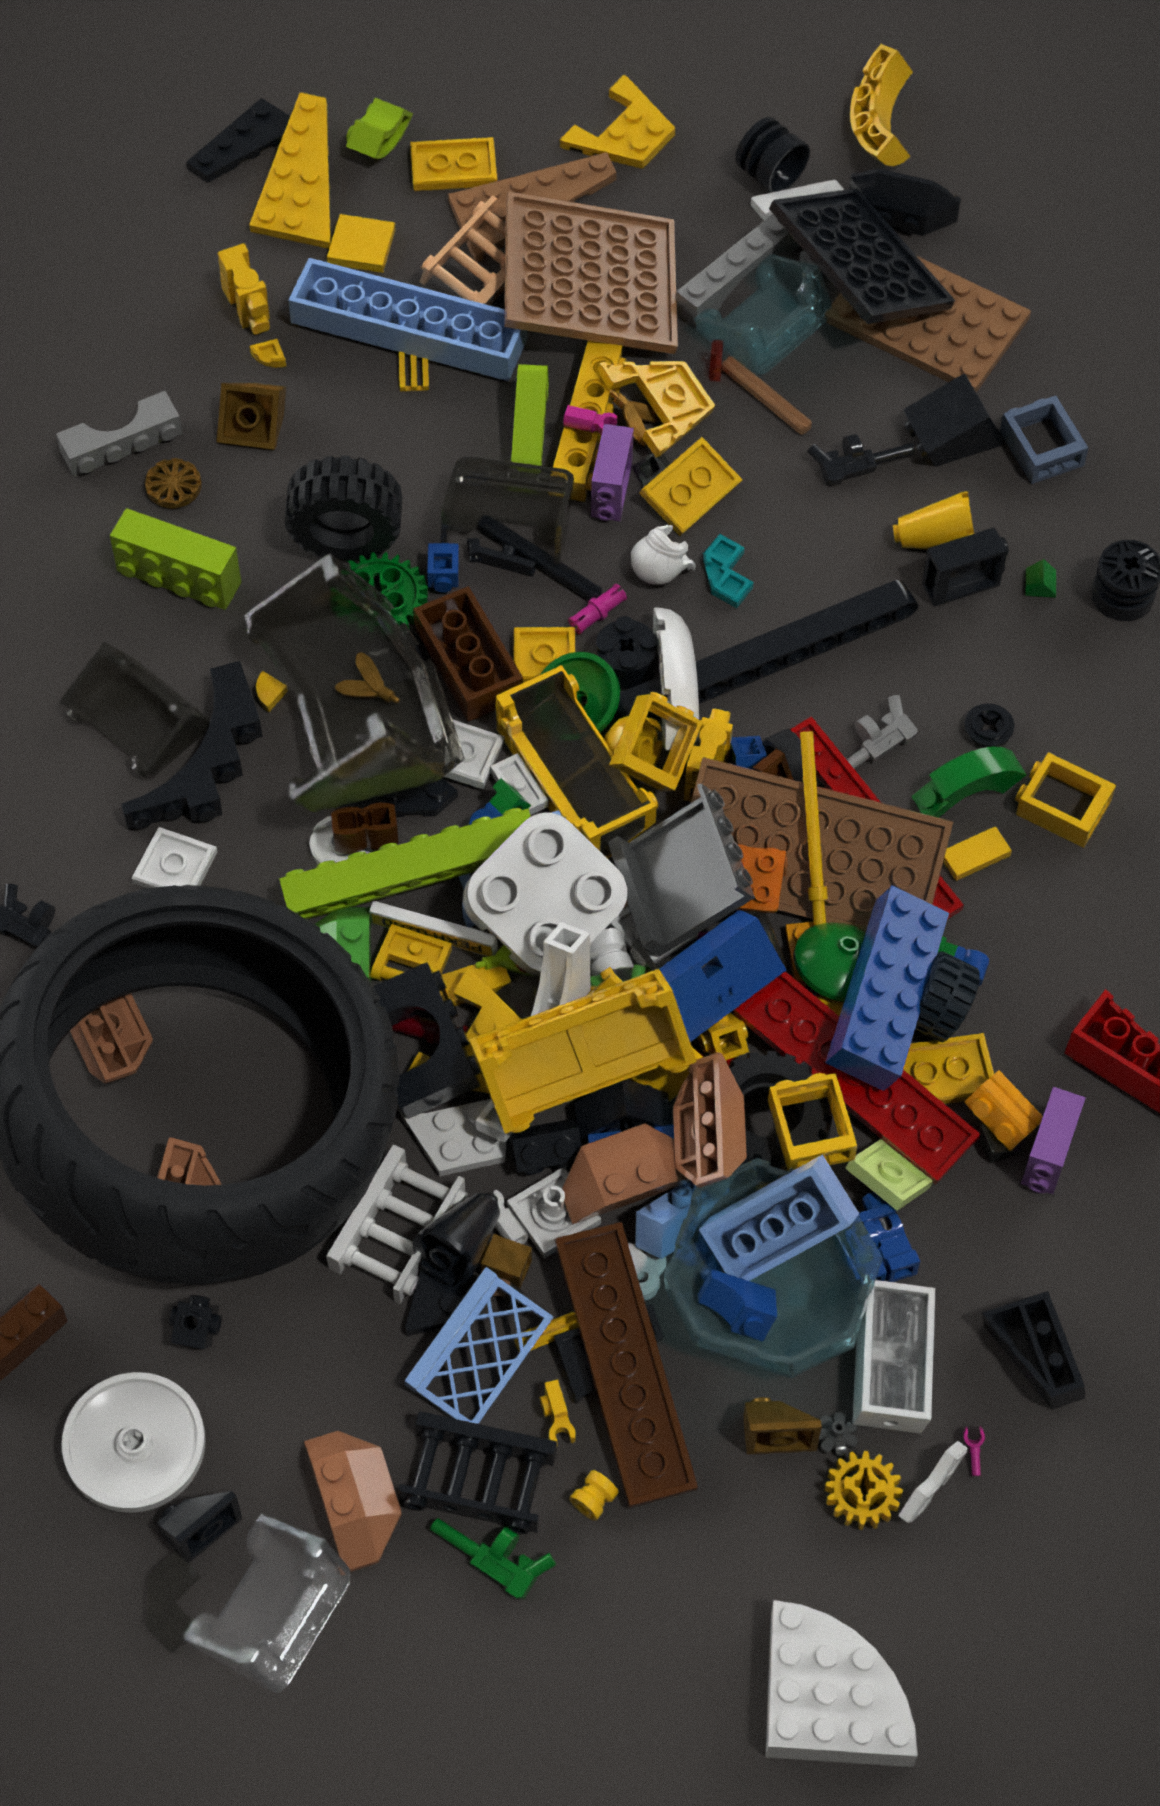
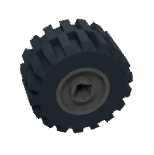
[915,951,980,1043]

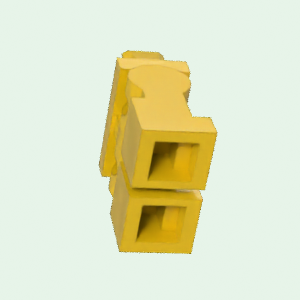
[217,243,270,335]
[684,708,733,802]

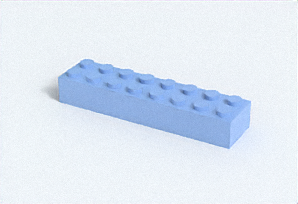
[288,258,528,381]

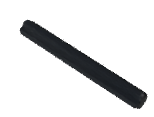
[478,514,602,601]

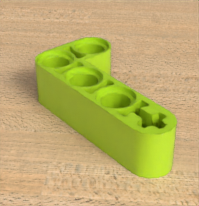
[511,364,549,477]

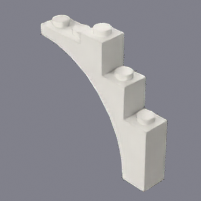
[475,922,590,1142]

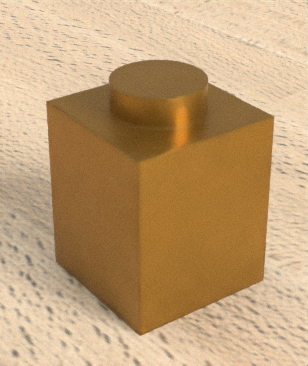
[479,1234,532,1290]

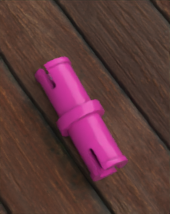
[568,584,627,635]

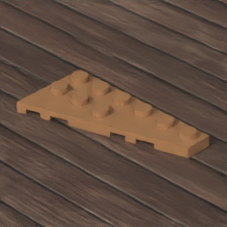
[448,152,616,262]

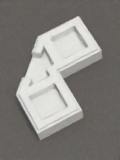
[898,1441,967,1523]

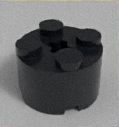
[595,616,658,691]

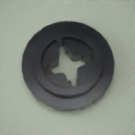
[965,703,1015,748]

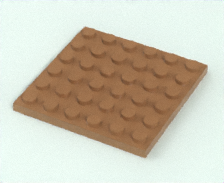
[504,191,678,354]

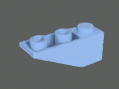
[635,1182,727,1259]

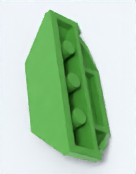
[315,907,371,982]

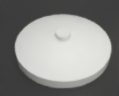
[62,1372,206,1513]

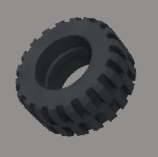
[284,455,403,562]
[729,1051,833,1184]

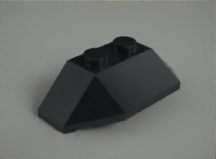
[849,168,961,236]

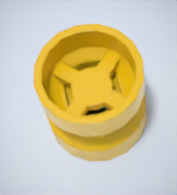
[569,1470,619,1521]

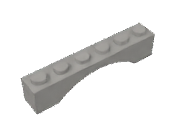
[676,214,800,330]

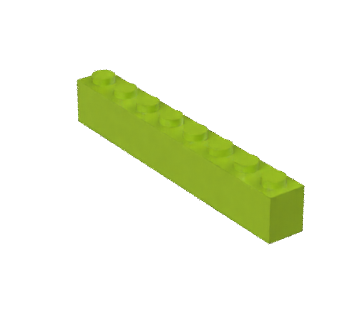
[279,808,531,919]

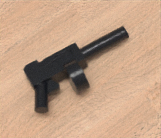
[807,434,916,487]
[0,884,55,948]

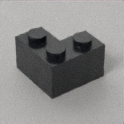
[574,1079,672,1142]

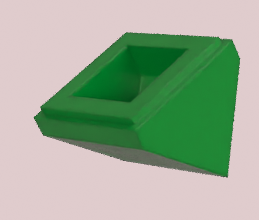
[1025,559,1056,598]

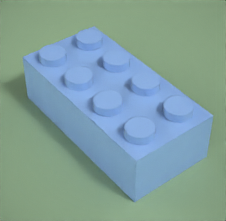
[699,1154,859,1281]

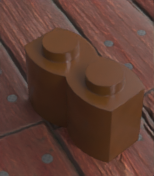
[330,803,399,854]

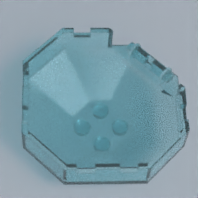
[664,1158,883,1378]

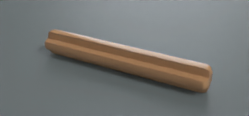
[722,356,812,435]

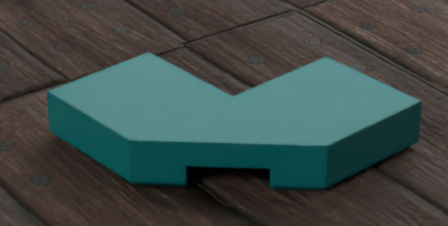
[703,534,754,609]

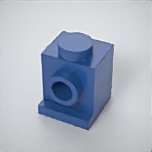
[427,543,459,592]

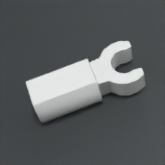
[493,1190,529,1244]

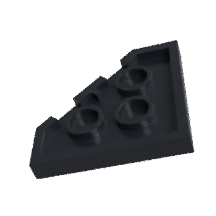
[324,736,458,818]

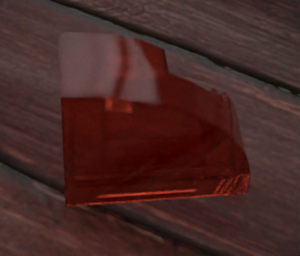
[709,340,723,382]

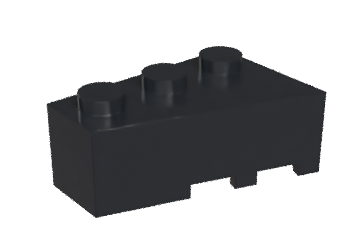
[982,1291,1085,1410]

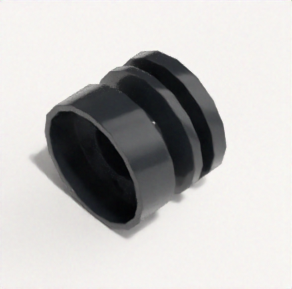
[735,117,810,193]
[1091,540,1160,621]

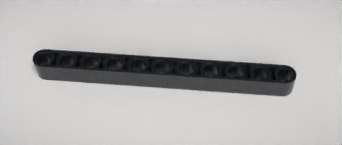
[614,579,919,722]

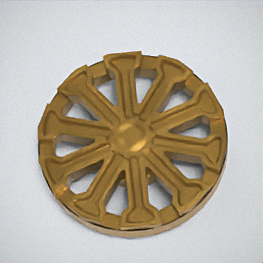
[145,458,202,508]

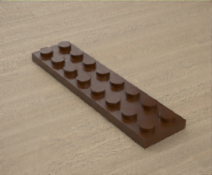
[555,1222,698,1508]

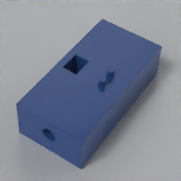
[659,910,786,1042]

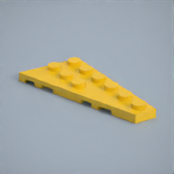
[249,92,331,249]

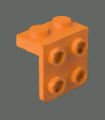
[736,844,788,913]

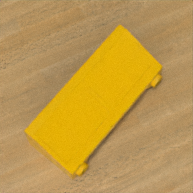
[469,969,697,1134]

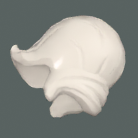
[631,525,696,585]

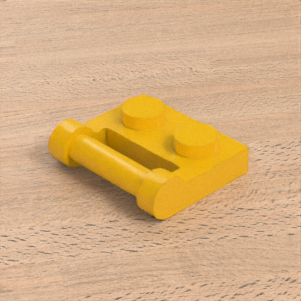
[370,924,452,981]

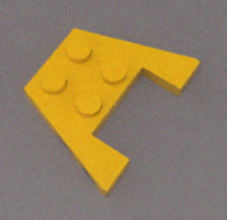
[560,75,675,169]
[597,361,715,458]
[408,968,522,1093]

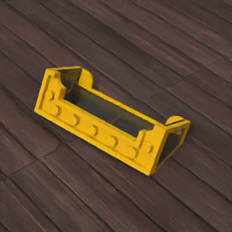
[496,665,658,859]

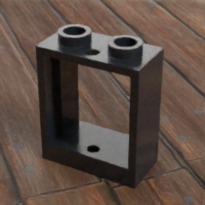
[922,527,1009,607]

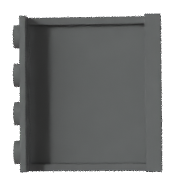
[608,783,755,956]

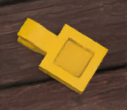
[540,1379,576,1447]

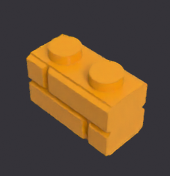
[964,1070,1043,1151]

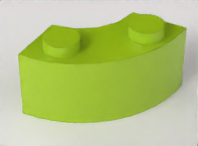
[346,98,413,159]

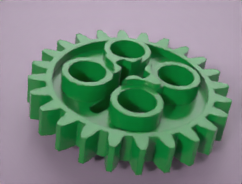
[329,552,428,641]

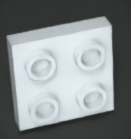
[507,1168,601,1258]

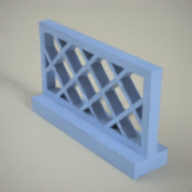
[405,1267,554,1424]

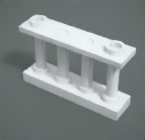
[327,1144,468,1304]

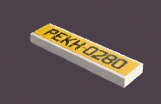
[369,901,498,956]

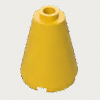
[893,491,974,549]

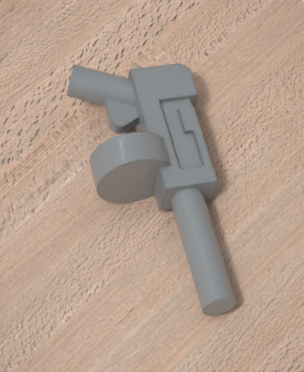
[847,695,917,769]

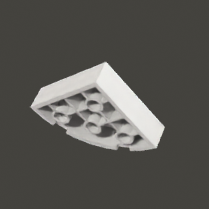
[766,1600,917,1767]

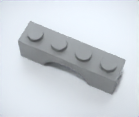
[56,391,183,477]

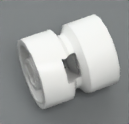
[590,928,634,981]

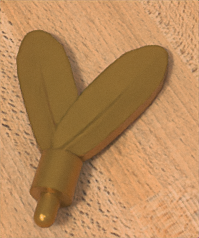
[609,390,662,446]
[335,652,400,703]

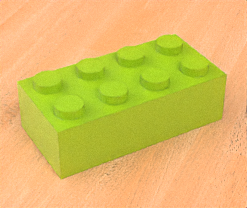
[109,508,242,610]

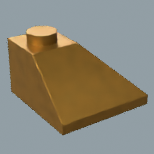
[217,383,286,450]
[743,1397,822,1455]

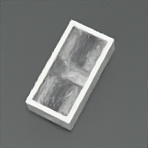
[852,1279,935,1434]

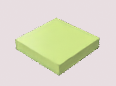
[845,1139,933,1211]

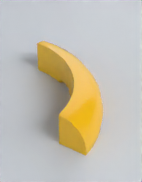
[850,44,913,166]

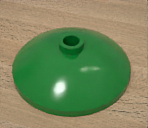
[531,652,620,743]
[793,922,866,1002]

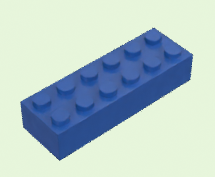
[825,885,949,1091]

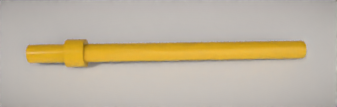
[800,731,828,926]

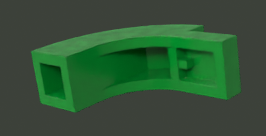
[911,747,1027,817]

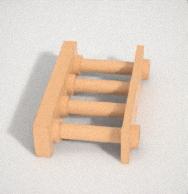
[420,195,505,306]

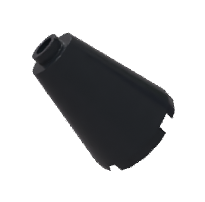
[413,1193,500,1285]

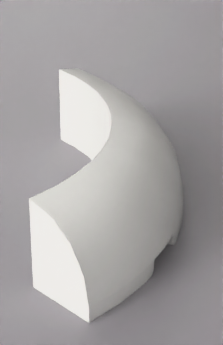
[653,608,699,750]

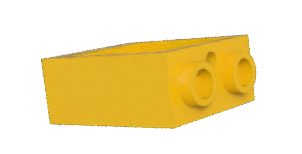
[609,692,703,792]
[1015,752,1116,848]
[768,1073,857,1173]

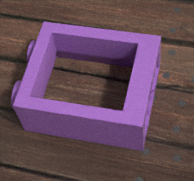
[591,424,634,521]
[1021,1087,1086,1194]

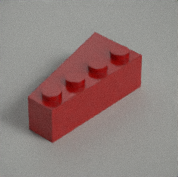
[1064,989,1160,1113]

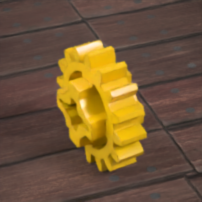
[824,1450,903,1530]

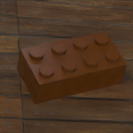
[413,586,524,722]

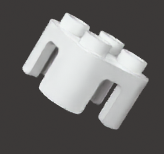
[463,813,627,976]

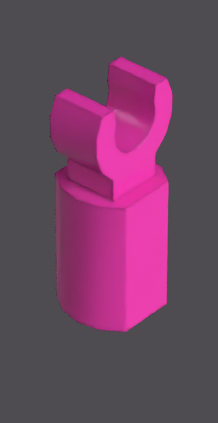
[563,405,617,436]

